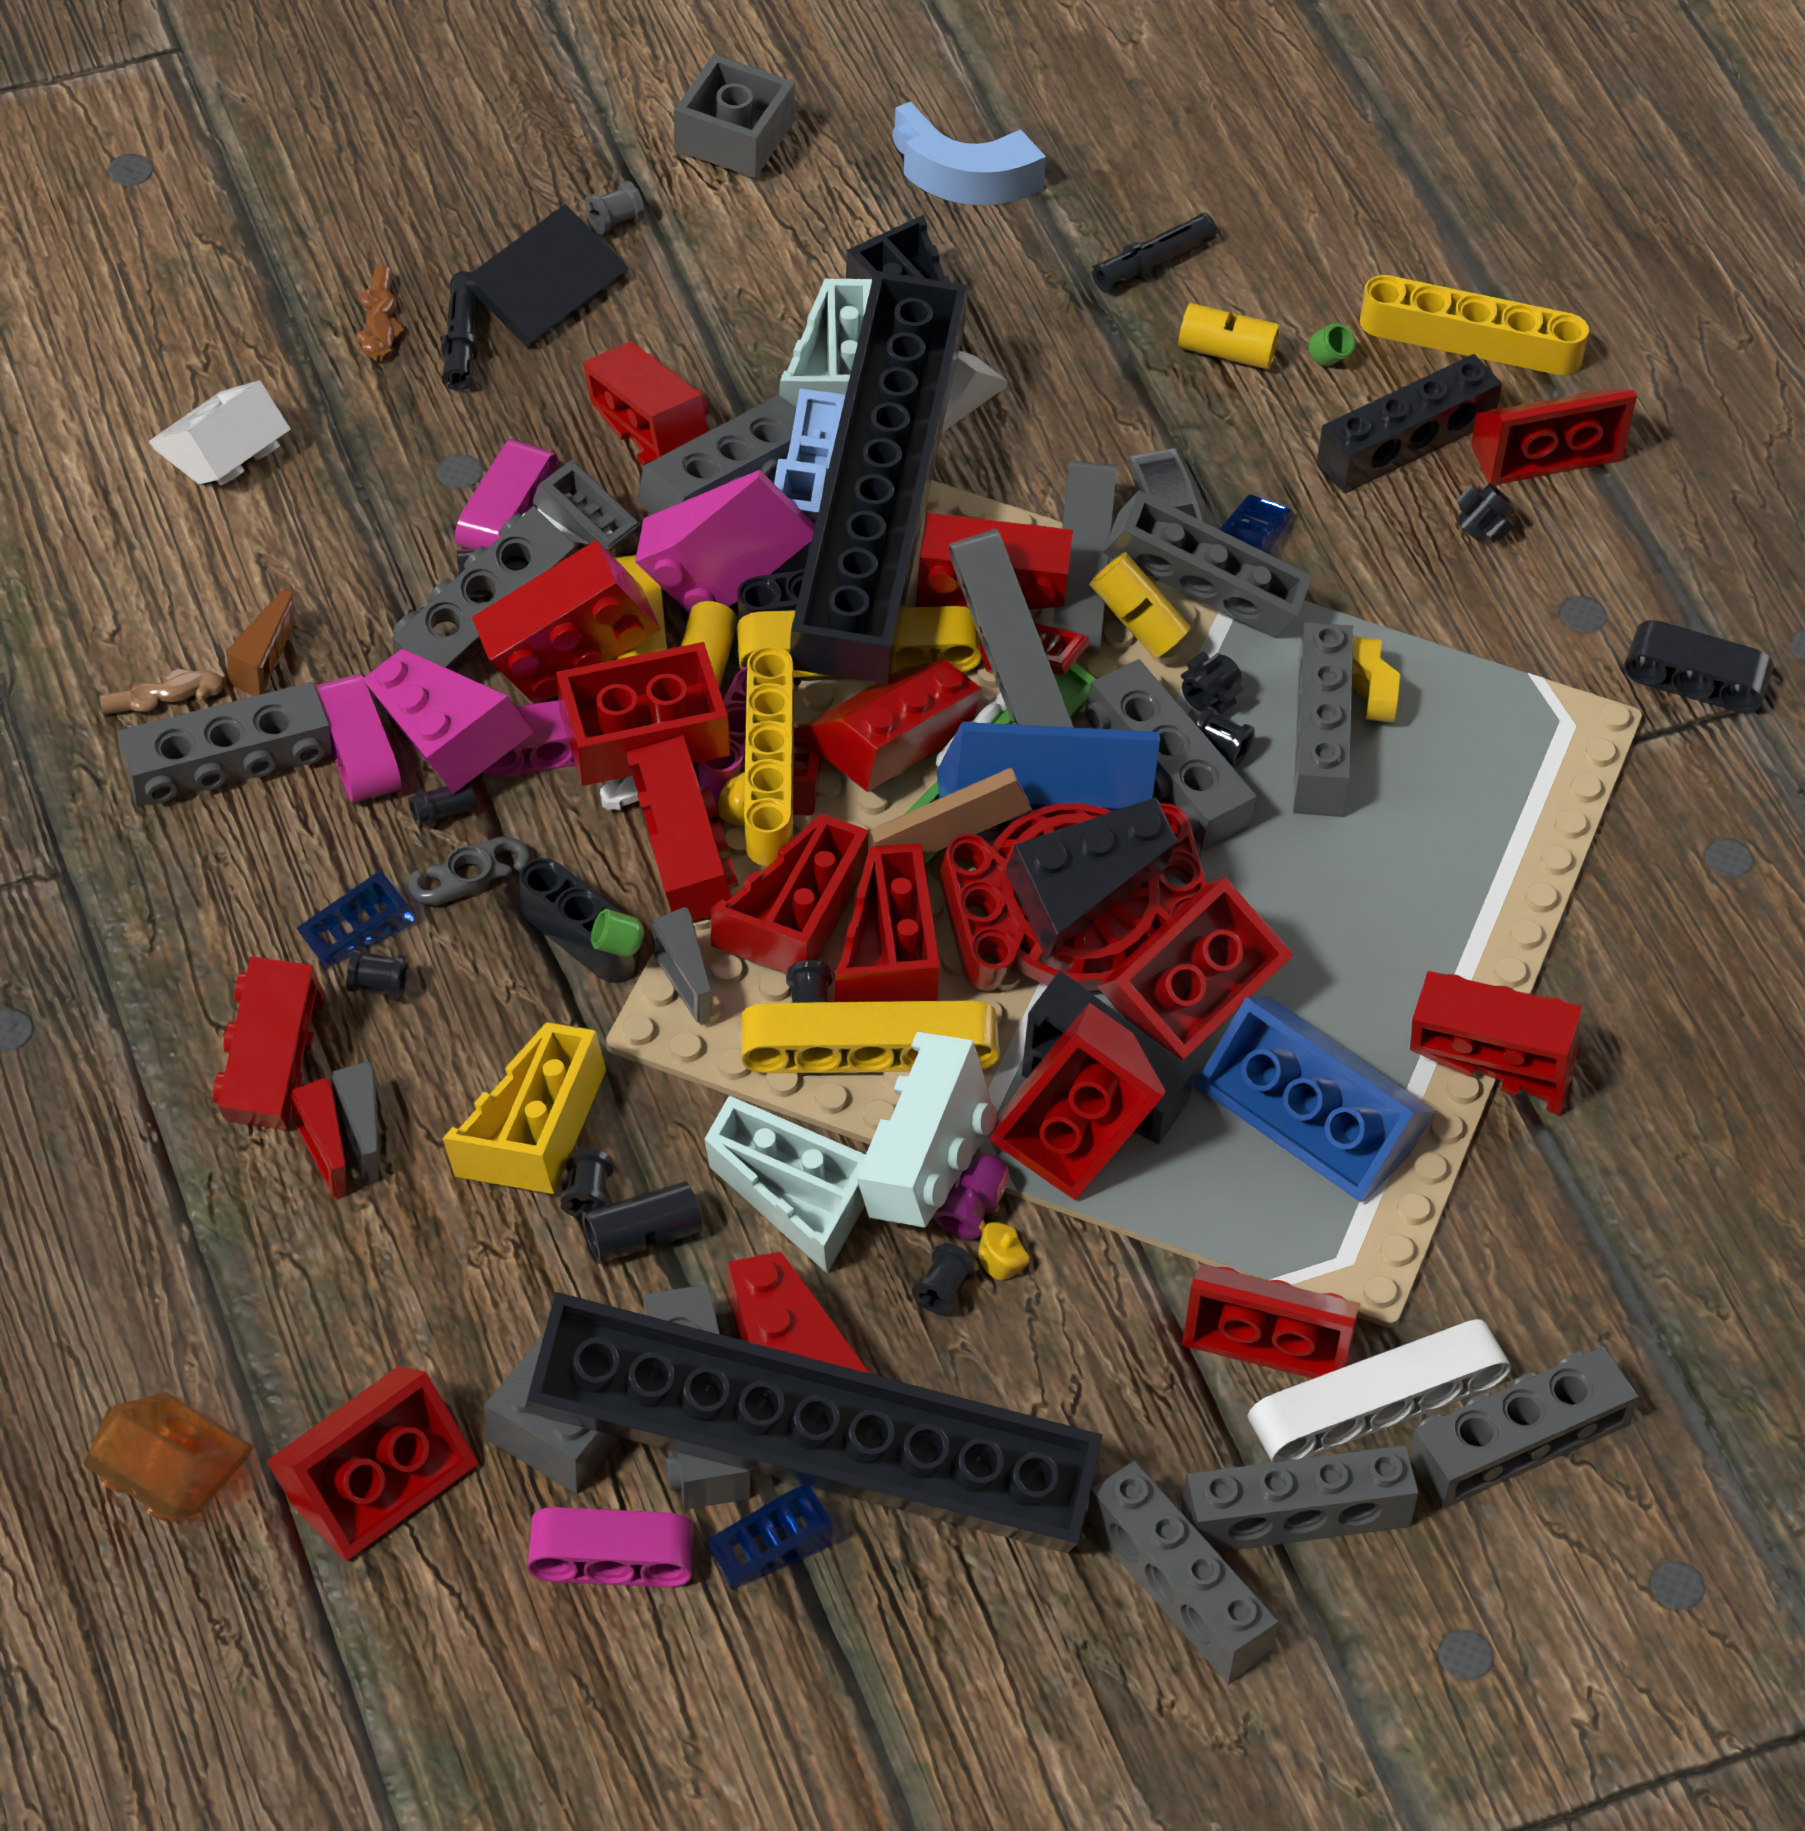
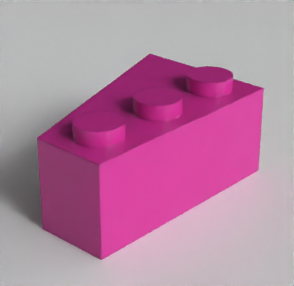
[363,649,534,794]

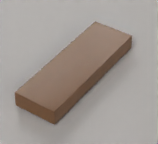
[870,768,1032,857]

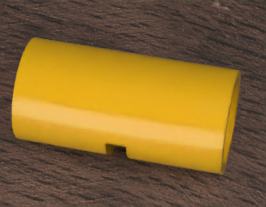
[1178,303,1280,370]
[1089,552,1191,659]
[681,601,738,690]

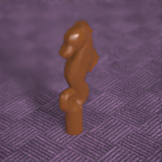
[356,266,404,362]

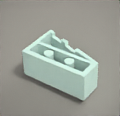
[779,279,872,408]
[857,1032,997,1227]
[704,1095,866,1273]

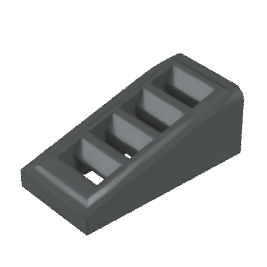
[533,460,641,552]
[652,907,711,1025]
[332,1062,380,1184]

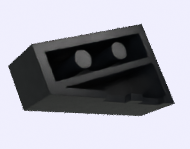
[846,215,964,352]
[1005,797,1177,960]
[1021,970,1194,1144]

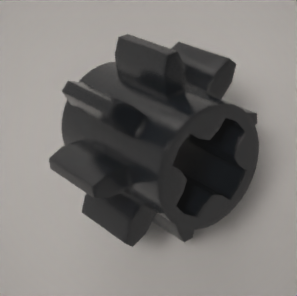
[1456,483,1515,543]
[1181,651,1243,715]

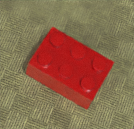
[472,540,661,704]
[556,642,730,786]
[1097,877,1294,1060]

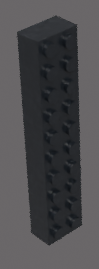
[790,270,968,685]
[523,1292,1103,1553]

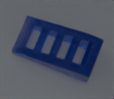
[1219,494,1292,554]
[296,870,416,968]
[706,1485,833,1590]

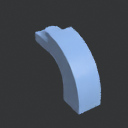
[892,101,1046,205]
[774,388,845,520]

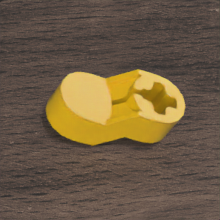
[1352,636,1400,723]

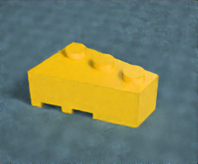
[442,1022,606,1194]

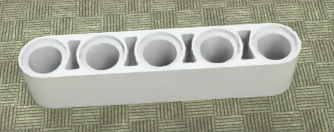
[1247,1319,1511,1462]

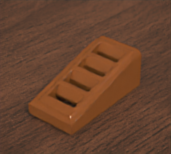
[226,589,295,696]

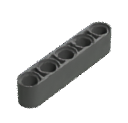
[1053,460,1117,654]
[948,528,1074,728]

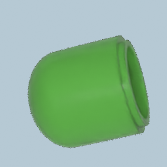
[1308,323,1355,366]
[591,909,644,957]

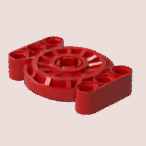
[939,803,1206,991]

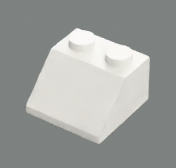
[149,380,290,485]

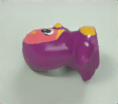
[933,1153,1010,1241]

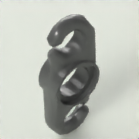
[408,836,530,906]

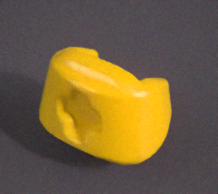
[718,773,745,826]
[978,1222,1030,1280]

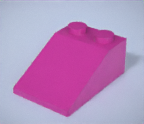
[635,470,815,614]

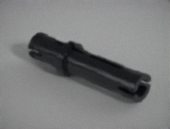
[1092,212,1217,292]
[441,271,479,391]

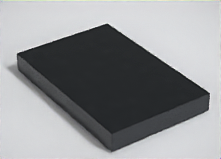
[464,204,629,349]

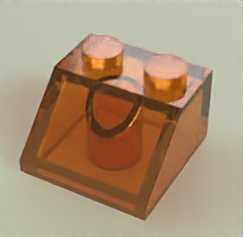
[83,1392,254,1521]

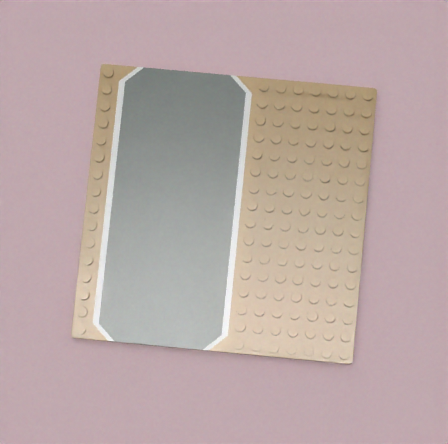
[606,480,1642,1328]

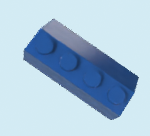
[937,722,1160,828]
[1194,997,1436,1202]

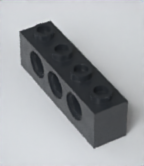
[1316,354,1502,494]

